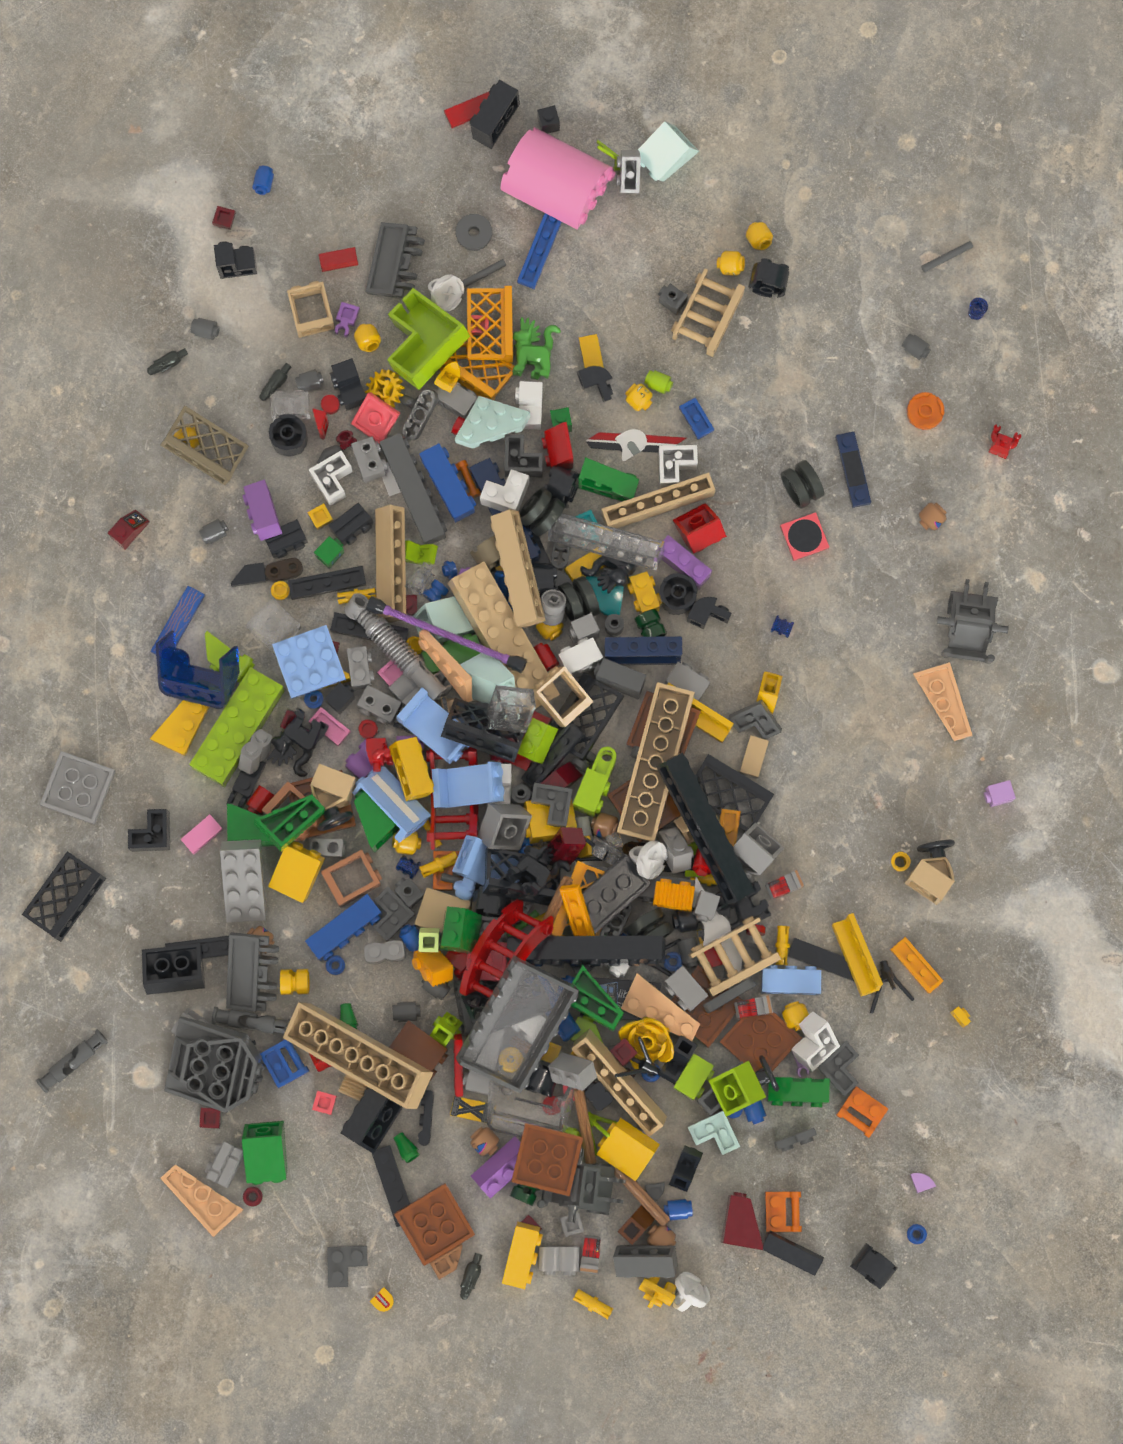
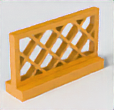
[467,286,513,363]
[439,339,514,400]
[551,861,605,936]

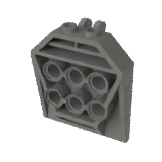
[164,1016,266,1113]

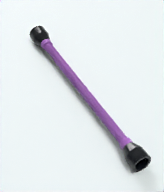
[366,596,527,674]

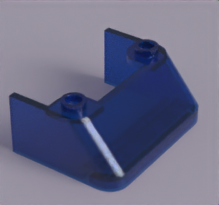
[155,630,240,709]

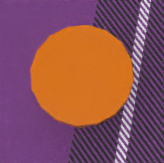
[907,392,945,430]

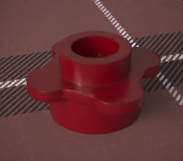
[336,430,357,450]

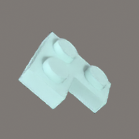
[688,1110,740,1155]

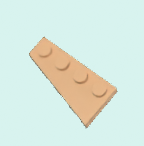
[419,629,472,702]
[913,663,973,741]
[621,973,700,1041]
[160,1165,243,1237]

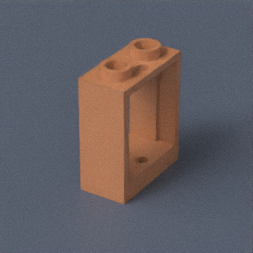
[262,781,324,842]
[321,849,382,908]

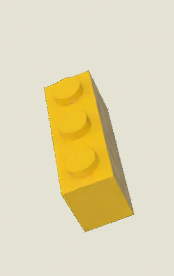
[389,737,434,801]
[502,1221,543,1289]

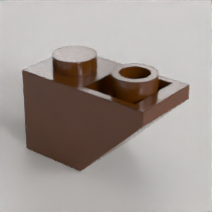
[617,1204,655,1245]

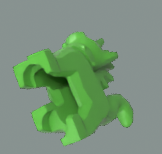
[512,317,561,380]

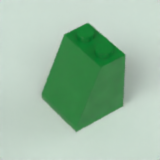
[354,789,400,853]
[227,804,275,847]
[439,906,482,954]
[242,1121,287,1185]

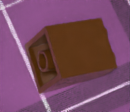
[389,1020,449,1081]

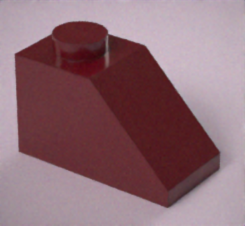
[541,761,583,788]

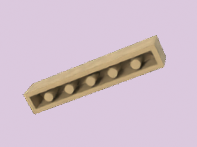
[601,473,715,532]
[375,505,406,623]
[490,509,546,628]
[571,1029,667,1137]

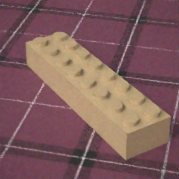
[447,562,560,716]
[617,682,695,842]
[283,1002,433,1109]

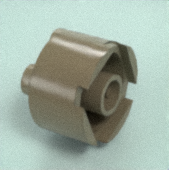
[470,535,500,572]

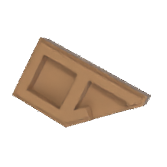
[430,1244,463,1280]

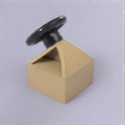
[310,764,357,831]
[905,839,955,905]

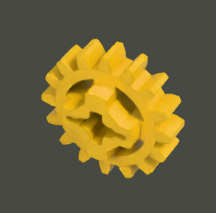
[365,369,405,408]

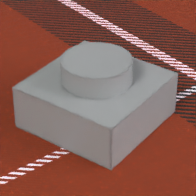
[560,1212,584,1237]

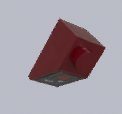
[108,510,150,550]

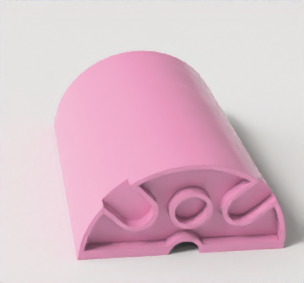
[501,127,616,230]

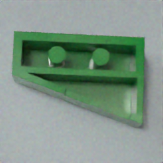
[578,457,639,502]
[254,794,325,852]
[571,965,624,1032]
[767,1077,830,1108]

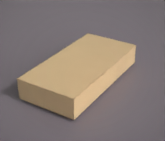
[739,735,769,778]

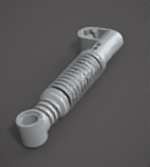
[344,593,453,702]

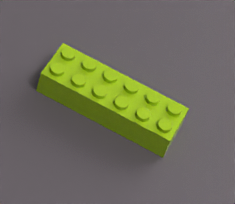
[189,667,285,788]

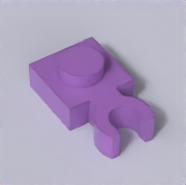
[335,302,360,337]

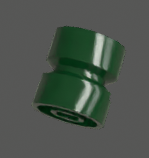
[634,609,667,637]
[510,1184,540,1206]

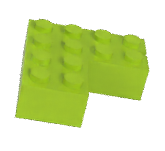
[387,288,470,390]

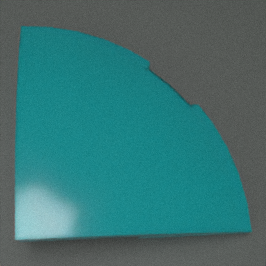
[586,576,624,616]

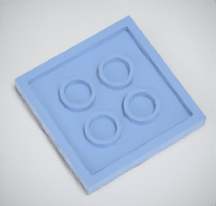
[272,625,346,699]

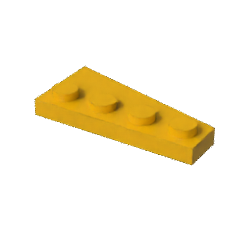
[150,679,219,756]

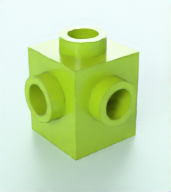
[429,1012,463,1047]

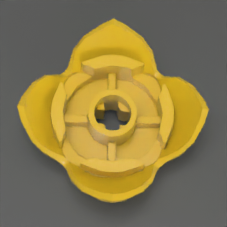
[618,1017,674,1069]

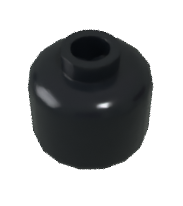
[671,907,701,933]

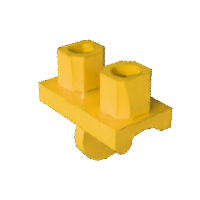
[638,1277,676,1309]

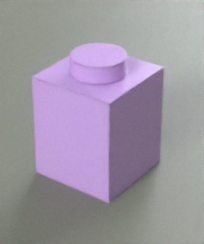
[984,780,1016,807]

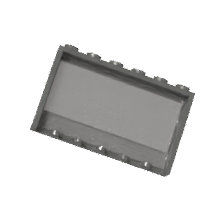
[456,955,579,1093]

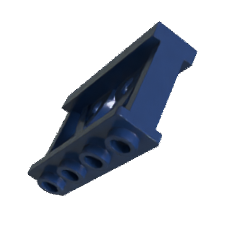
[604,636,683,665]

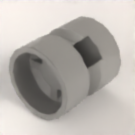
[541,590,566,626]

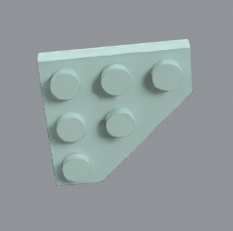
[455,396,531,449]

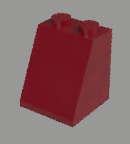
[721,1192,763,1250]

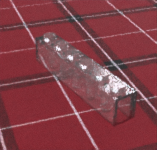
[548,513,665,571]

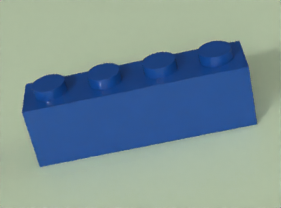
[419,443,476,523]
[305,894,382,961]

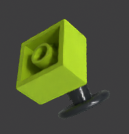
[709,1055,780,1117]

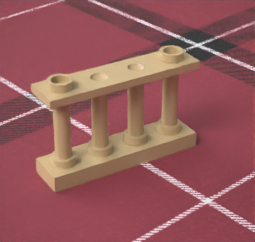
[671,269,745,357]
[688,916,781,996]

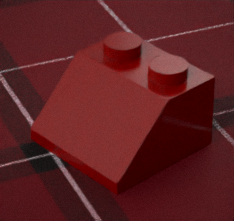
[541,422,574,469]
[673,503,727,554]

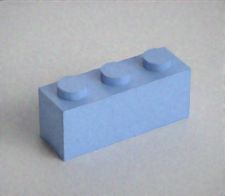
[761,965,821,995]

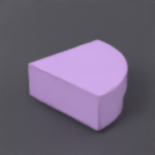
[910,1173,936,1193]

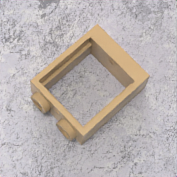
[287,281,335,338]
[531,666,593,727]

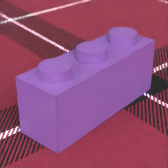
[242,479,282,541]
[655,535,712,590]
[471,1136,521,1199]

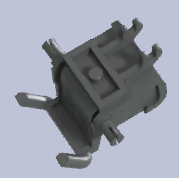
[937,579,1009,664]
[537,1148,626,1223]

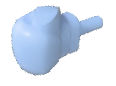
[453,877,476,900]

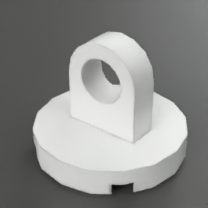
[428,274,464,312]
[629,841,668,879]
[673,1272,710,1312]

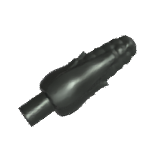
[147,348,188,375]
[259,363,292,401]
[460,1252,483,1300]

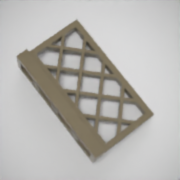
[160,405,249,485]

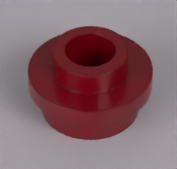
[243,1187,263,1207]

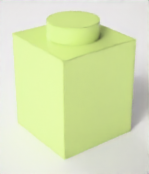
[419,928,440,952]

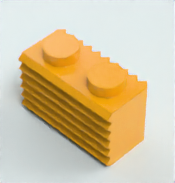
[653,879,695,912]
[412,950,453,987]

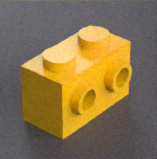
[627,571,662,614]

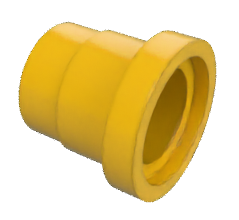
[891,852,911,871]

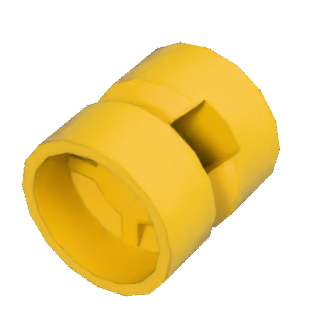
[280,969,310,995]

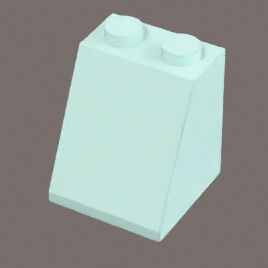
[638,121,699,182]
[412,596,475,645]
[460,653,517,710]

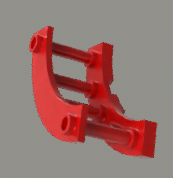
[426,747,479,850]
[459,899,554,1006]

